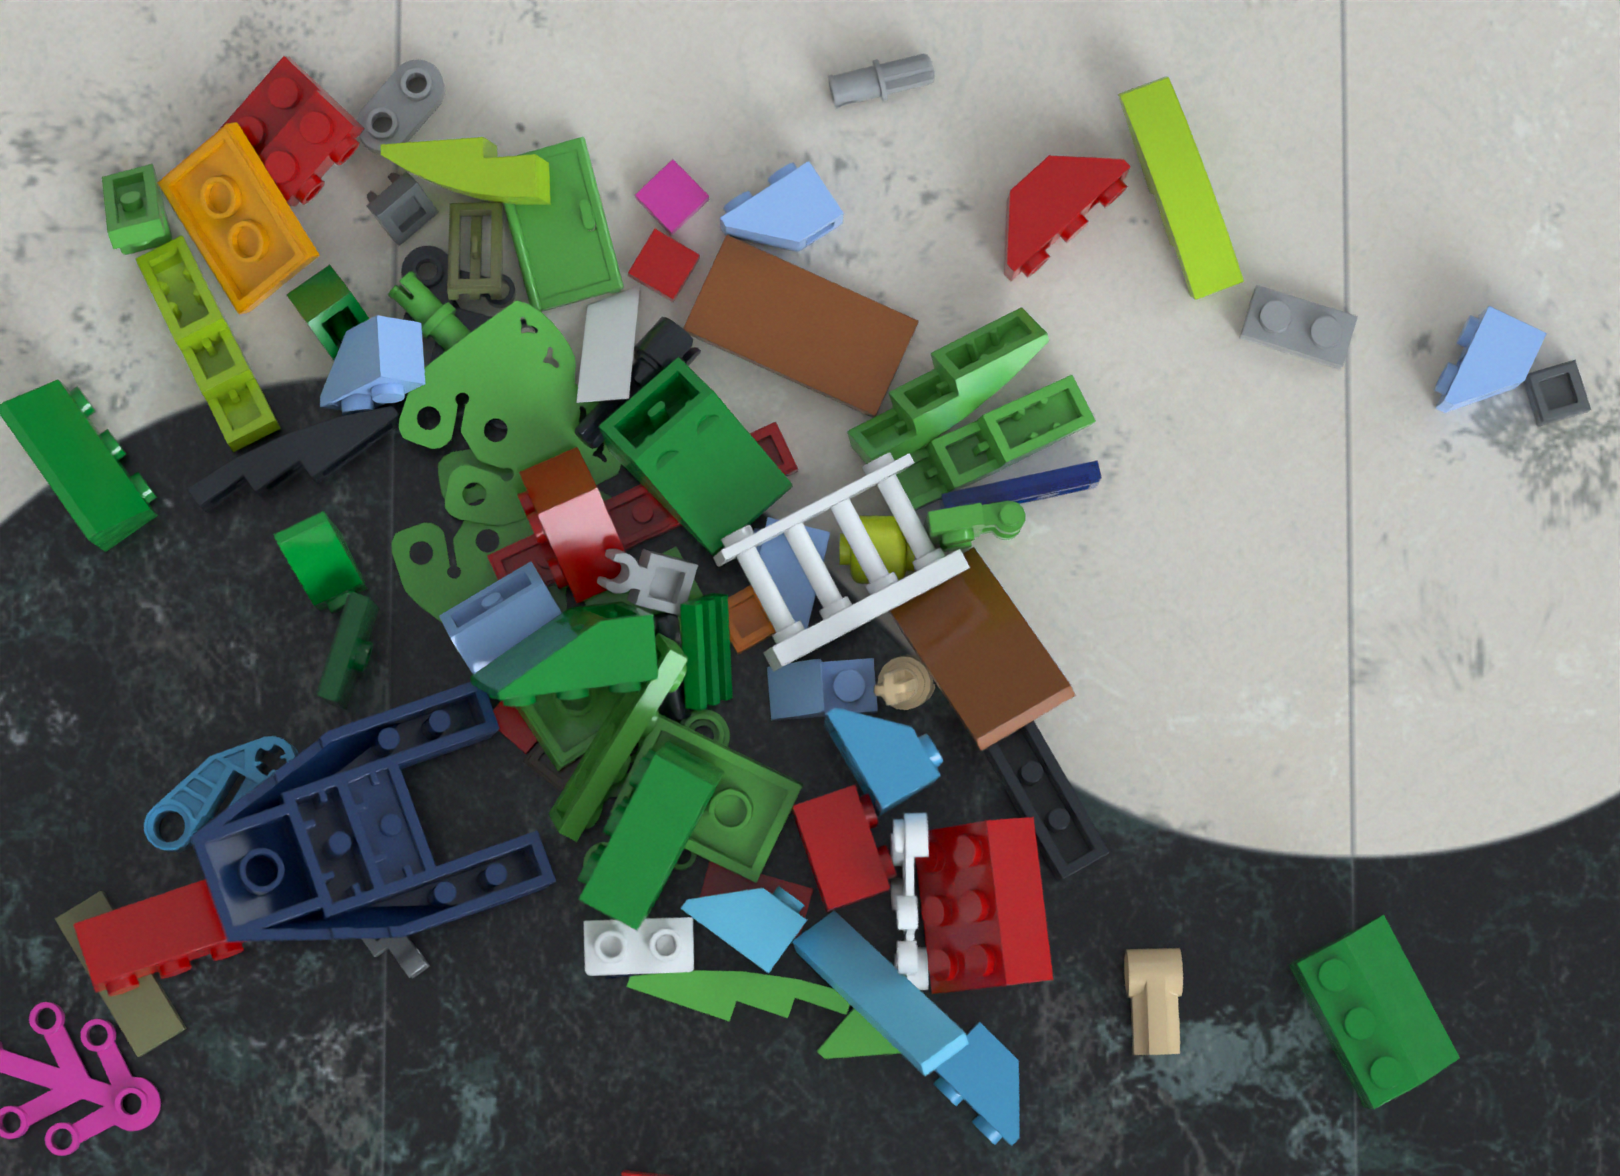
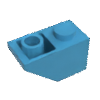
[933,1022,1019,1146]

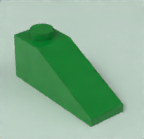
[274,511,368,614]

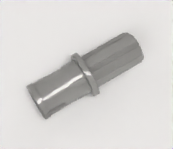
[828,54,934,109]

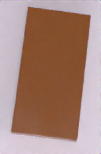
[683,235,919,418]
[888,547,1075,750]

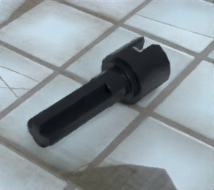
[575,317,701,449]

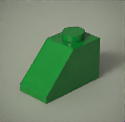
[286,264,369,361]

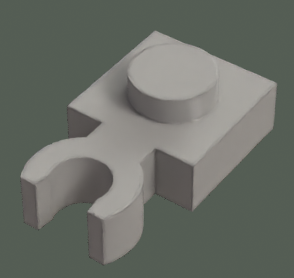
[597,549,698,616]

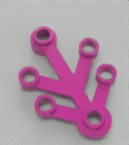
[0,1002,161,1156]

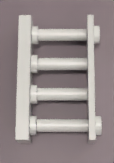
[713,452,970,672]

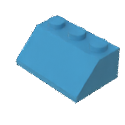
[824,708,943,817]

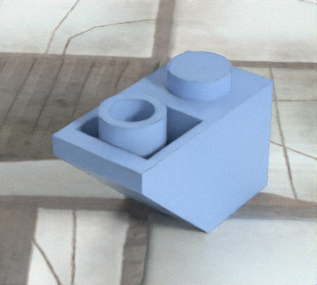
[720,161,844,252]
[1434,306,1547,413]
[320,315,425,416]

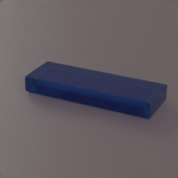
[939,460,1102,509]

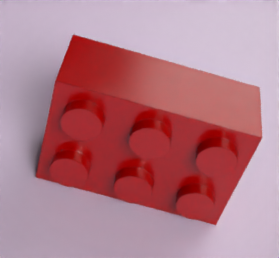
[915,817,1053,994]

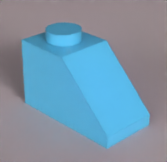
[681,886,807,973]

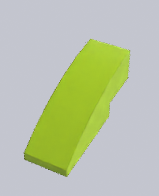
[380,137,550,205]

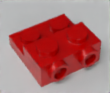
[219,56,365,206]

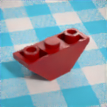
[1004,155,1131,282]

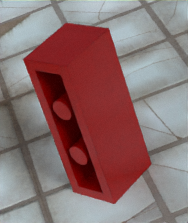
[73,880,246,996]

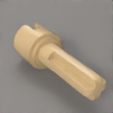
[874,654,935,710]

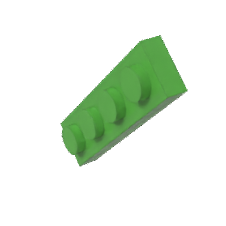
[548,633,688,842]

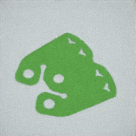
[399,300,621,526]
[392,449,612,623]

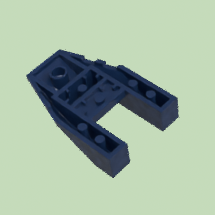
[190,682,556,942]

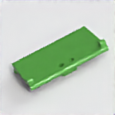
[503,137,624,312]

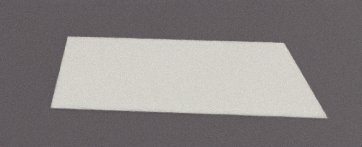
[576,285,640,403]

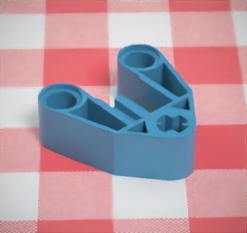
[144,736,299,852]

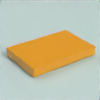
[157,122,320,315]

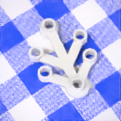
[890,813,928,990]

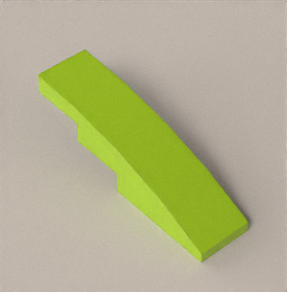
[1118,76,1244,300]
[135,235,281,452]

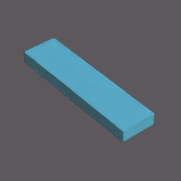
[792,910,968,1076]

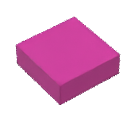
[635,159,710,236]

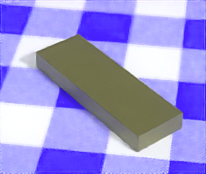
[55,890,187,1057]

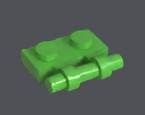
[923,501,1026,552]

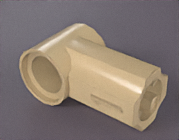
[1124,948,1183,1055]

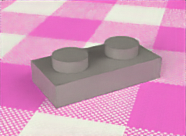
[1240,285,1358,369]

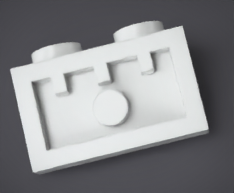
[584,917,694,976]

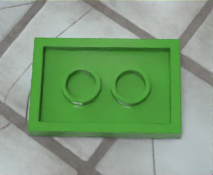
[611,714,804,883]

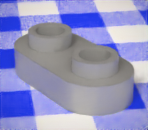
[357,60,445,155]

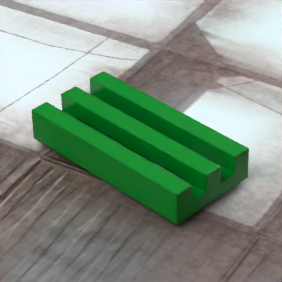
[680,593,733,710]

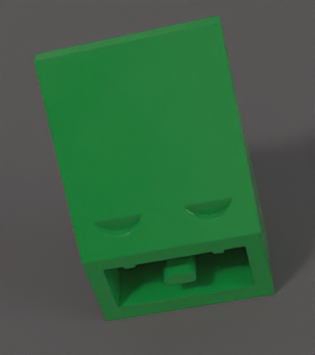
[599,357,793,557]
[470,601,658,706]

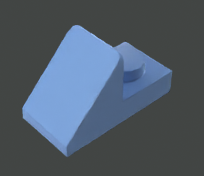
[767,658,878,721]

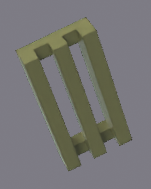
[447,202,504,300]

